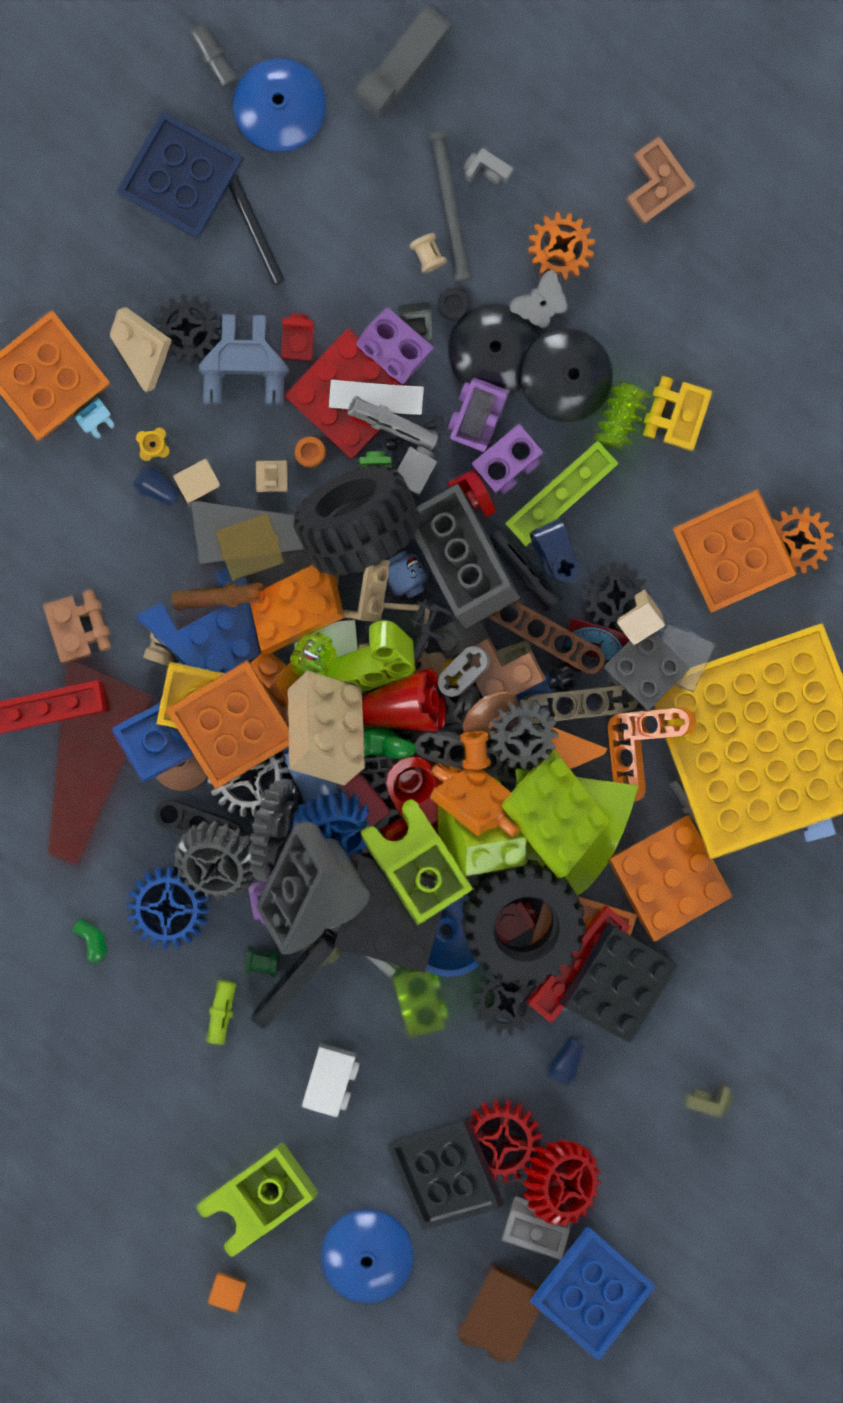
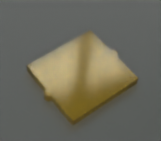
[215,514,284,581]

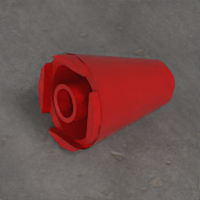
[362,669,446,732]

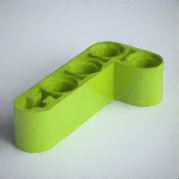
[307,621,415,693]

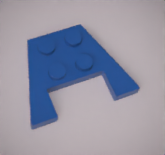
[135,559,260,673]

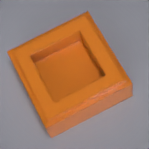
[207,1272,247,1313]

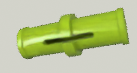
[205,979,237,1045]

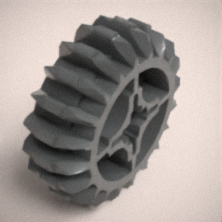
[174,820,254,900]

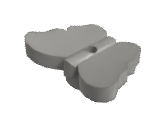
[509,270,568,328]

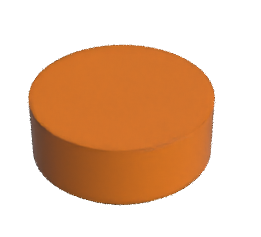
[295,436,326,468]

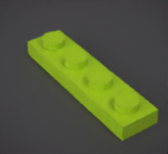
[505,441,619,547]

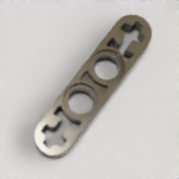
[523,684,638,724]

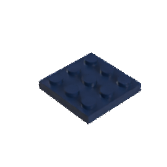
[116,111,244,240]

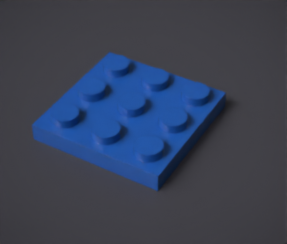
[529,1227,656,1361]

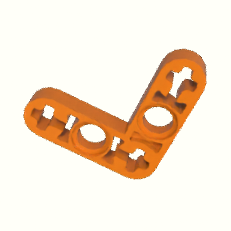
[608,707,696,802]

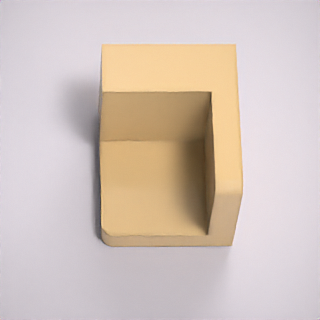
[173,458,220,506]
[617,590,665,645]

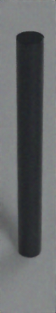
[229,174,285,285]

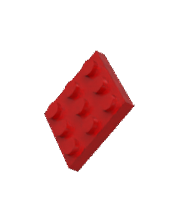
[284,328,409,460]

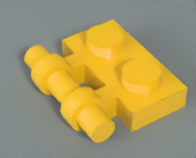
[642,376,713,451]

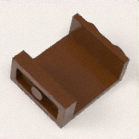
[457,1262,540,1364]

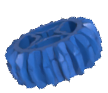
[292,790,377,859]
[126,866,210,950]

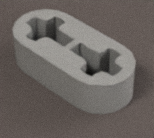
[438,646,491,697]

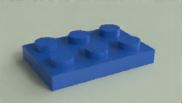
[112,703,195,784]

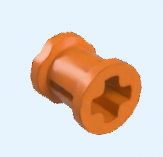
[460,731,491,770]

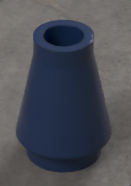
[132,465,181,507]
[547,1037,585,1086]

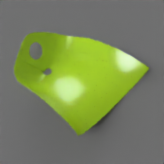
[516,768,639,896]

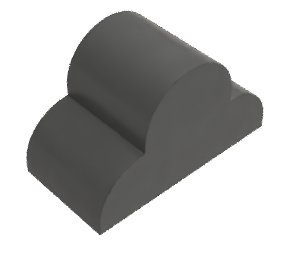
[256,822,369,955]

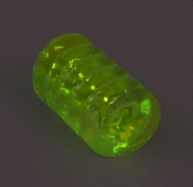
[593,381,651,451]

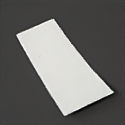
[329,380,424,415]

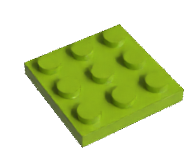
[501,749,610,879]

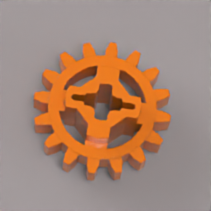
[527,212,595,282]
[773,507,833,574]

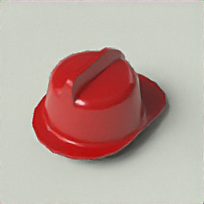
[386,756,441,824]

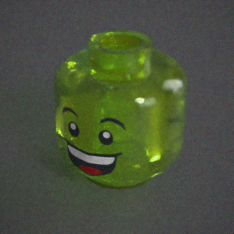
[290,632,337,677]

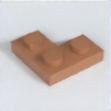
[626,136,695,225]
[460,638,546,698]

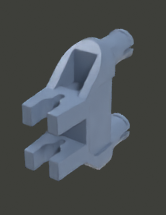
[199,315,289,406]

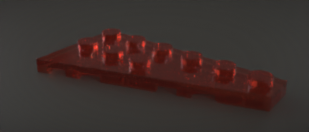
[48,661,154,866]

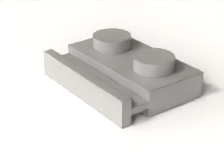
[501,1196,571,1260]

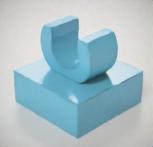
[73,396,114,439]

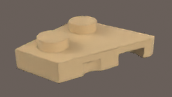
[109,307,172,392]

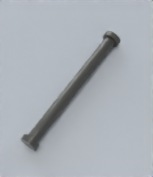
[428,131,473,282]

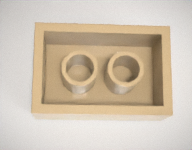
[288,671,364,785]

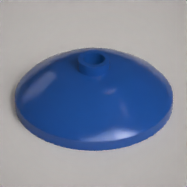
[233,58,326,152]
[426,894,495,977]
[321,1209,413,1303]

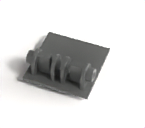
[603,633,690,711]

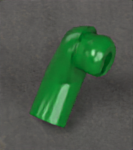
[72,918,107,963]

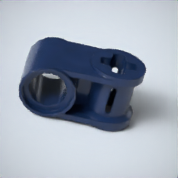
[530,519,579,582]

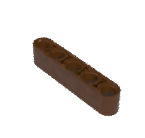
[487,601,606,674]

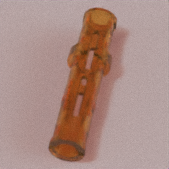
[171,583,265,610]

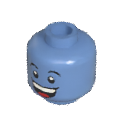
[387,551,429,599]

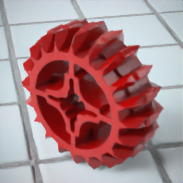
[469,1098,543,1183]
[521,1140,602,1226]

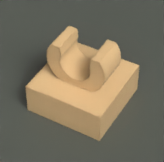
[256,460,288,493]

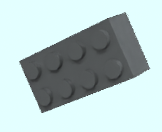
[414,484,520,628]

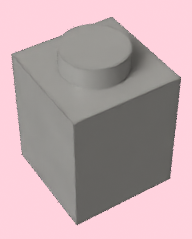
[397,446,437,497]

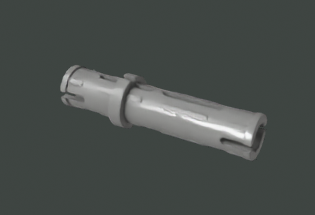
[347,396,438,451]

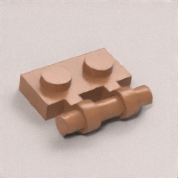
[43,589,112,665]

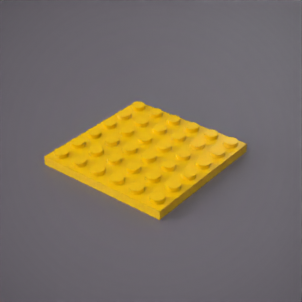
[653,623,843,860]

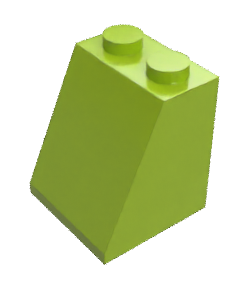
[438,777,526,876]

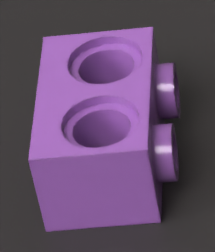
[356,307,434,385]
[471,424,543,495]

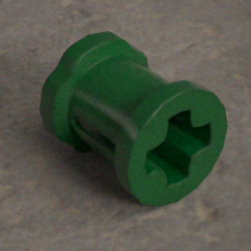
[244,945,279,977]

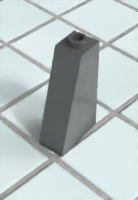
[191,501,305,566]

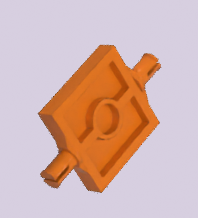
[431,763,520,838]

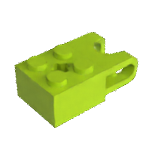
[360,799,473,925]
[196,1142,319,1257]

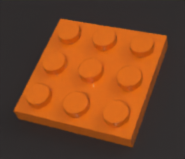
[0,310,112,442]
[672,489,797,613]
[166,660,289,790]
[607,815,733,942]

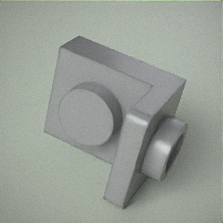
[463,148,513,184]

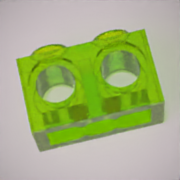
[393,969,449,1038]

